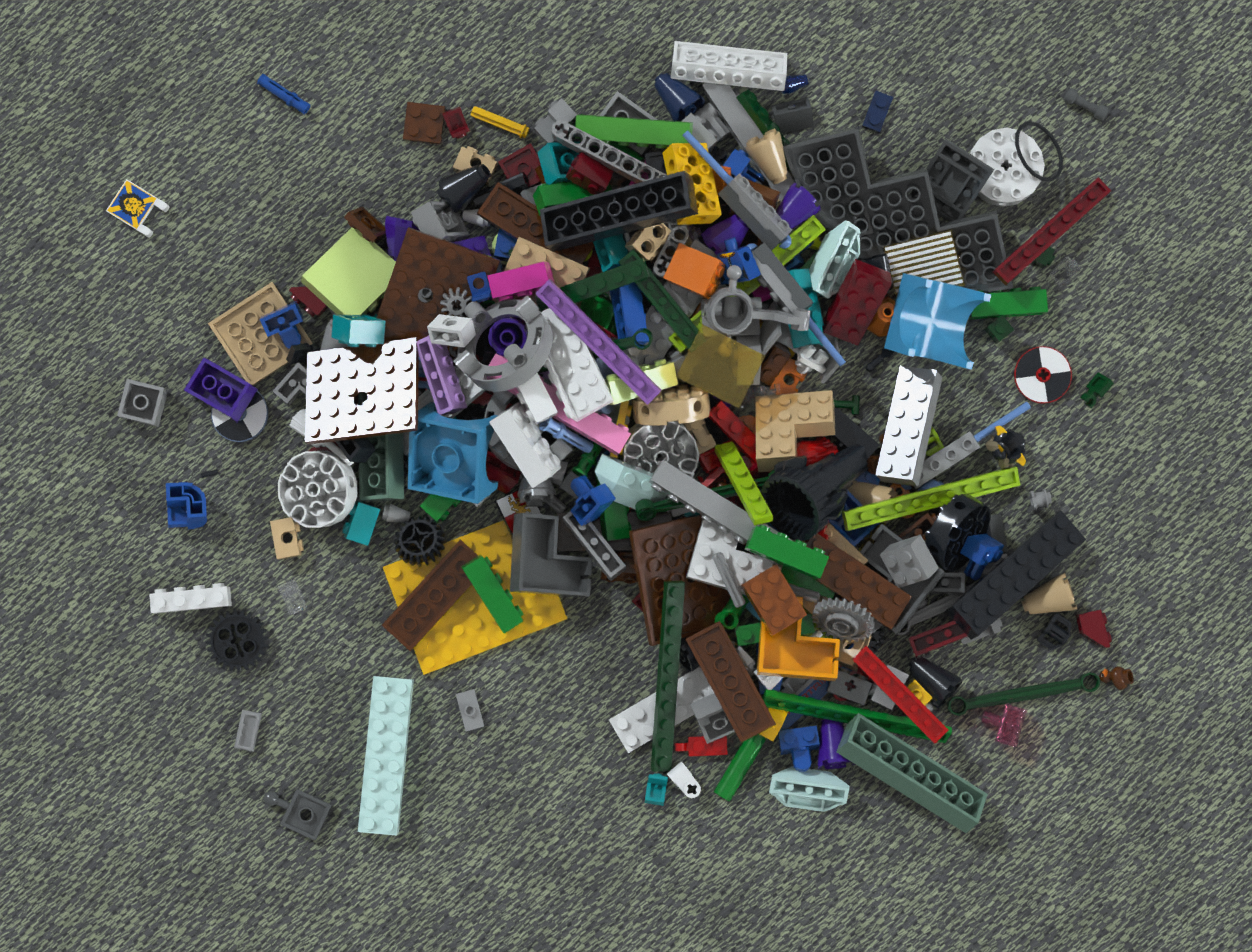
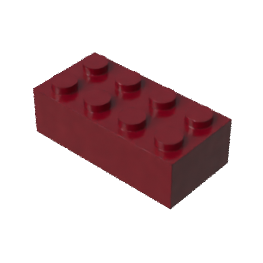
[823,259,892,346]

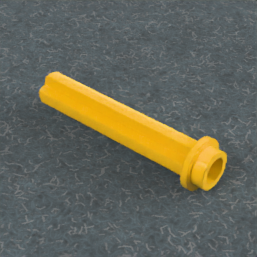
[471,106,530,139]

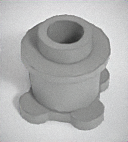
[1029,489,1052,511]

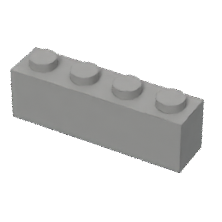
[563,511,626,581]

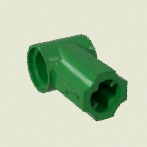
[715,595,749,629]

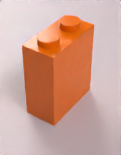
[663,243,725,299]

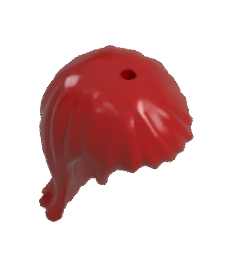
[797,436,838,466]

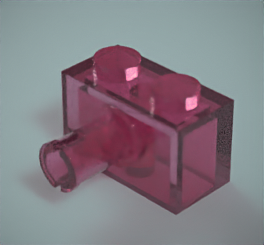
[982,704,1027,747]

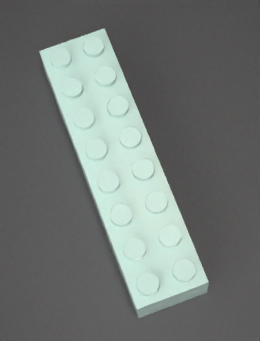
[358,676,414,836]

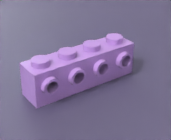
[416,336,467,415]

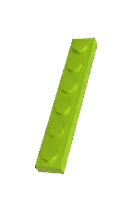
[715,442,773,526]

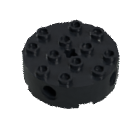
[925,494,991,572]

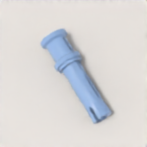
[539,417,593,453]

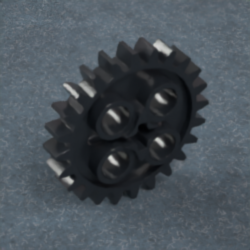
[206,609,269,672]

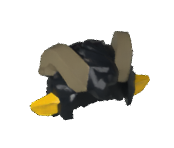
[985,425,1026,469]

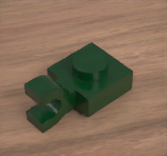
[1080,372,1114,409]

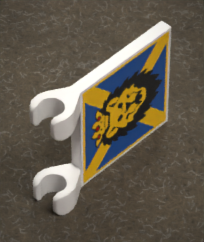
[106,179,170,238]

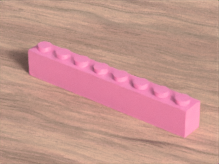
[486,354,631,456]

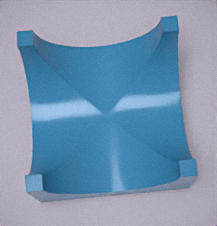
[884,273,991,370]
[408,402,498,504]

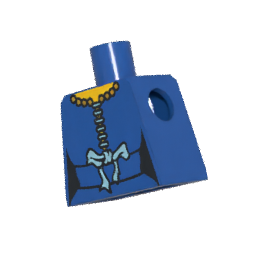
[717,237,761,285]

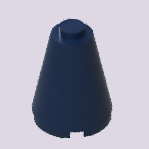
[654,73,705,122]

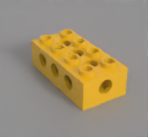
[662,143,722,225]

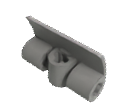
[701,297,762,336]

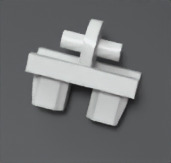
[792,345,829,374]

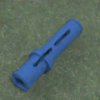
[257,74,311,115]

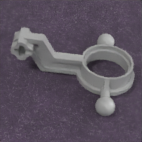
[705,265,811,357]

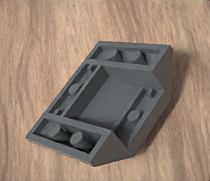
[910,138,994,221]

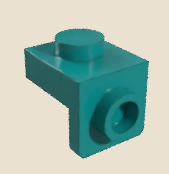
[644,773,668,806]

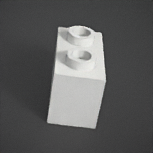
[427,314,476,348]

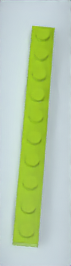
[668,215,826,353]
[842,466,1020,531]

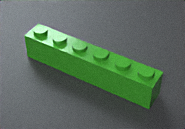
[575,114,693,148]

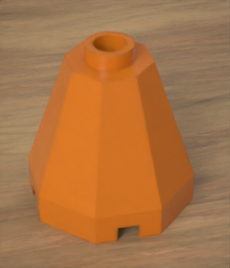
[867,297,896,337]

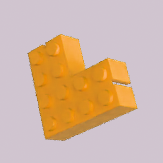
[757,597,840,681]

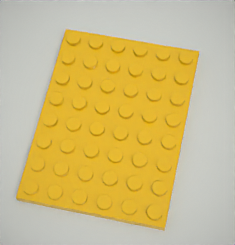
[383,520,567,675]

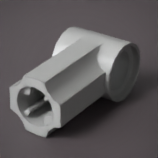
[693,103,730,143]

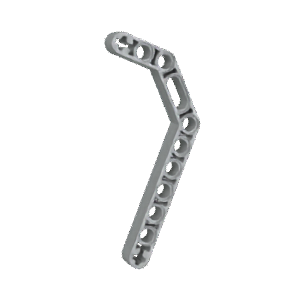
[551,120,689,280]

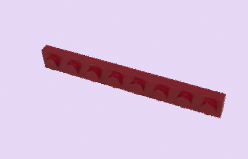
[993,177,1111,286]

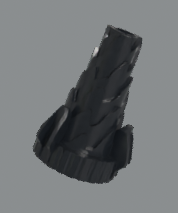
[761,444,870,541]

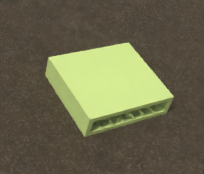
[301,228,396,315]

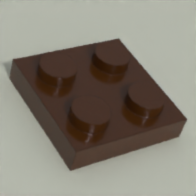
[403,102,445,145]
[344,207,386,243]

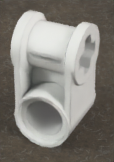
[667,761,701,798]

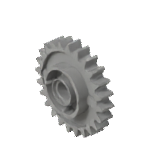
[812,597,875,642]

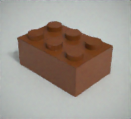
[741,564,807,636]

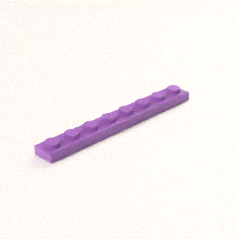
[535,279,662,405]

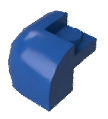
[166,482,207,530]

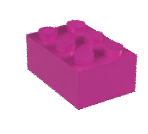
[487,262,555,302]

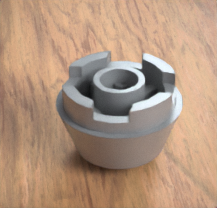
[517,477,556,507]

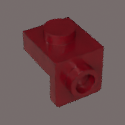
[442,106,470,139]

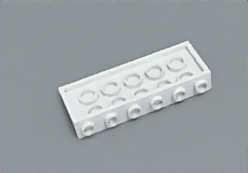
[671,41,787,91]
[525,308,614,422]

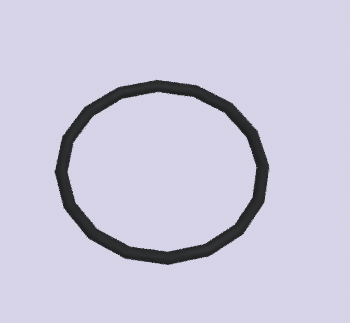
[1015,121,1063,182]

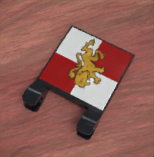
[494,490,542,541]

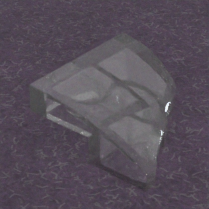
[740,384,780,408]

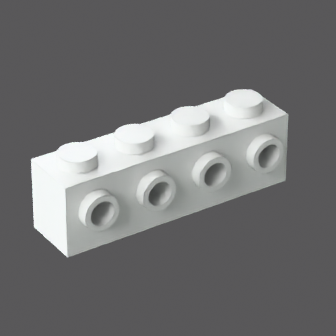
[149,583,232,614]

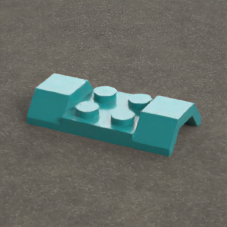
[788,269,824,349]

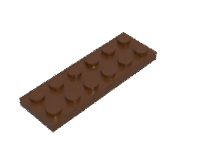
[477,182,594,264]
[806,534,912,630]
[382,539,478,651]
[686,621,776,743]

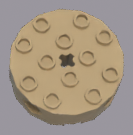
[631,384,710,426]

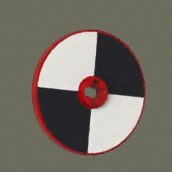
[1014,346,1072,404]

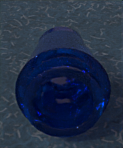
[781,74,809,95]

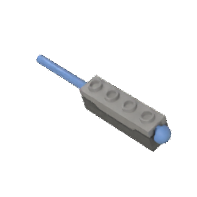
[682,130,792,250]
[747,243,846,367]
[901,402,1031,490]

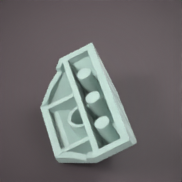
[809,220,860,298]
[595,454,667,511]
[769,766,849,812]

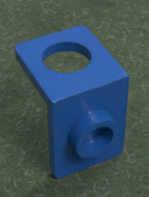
[467,272,491,303]

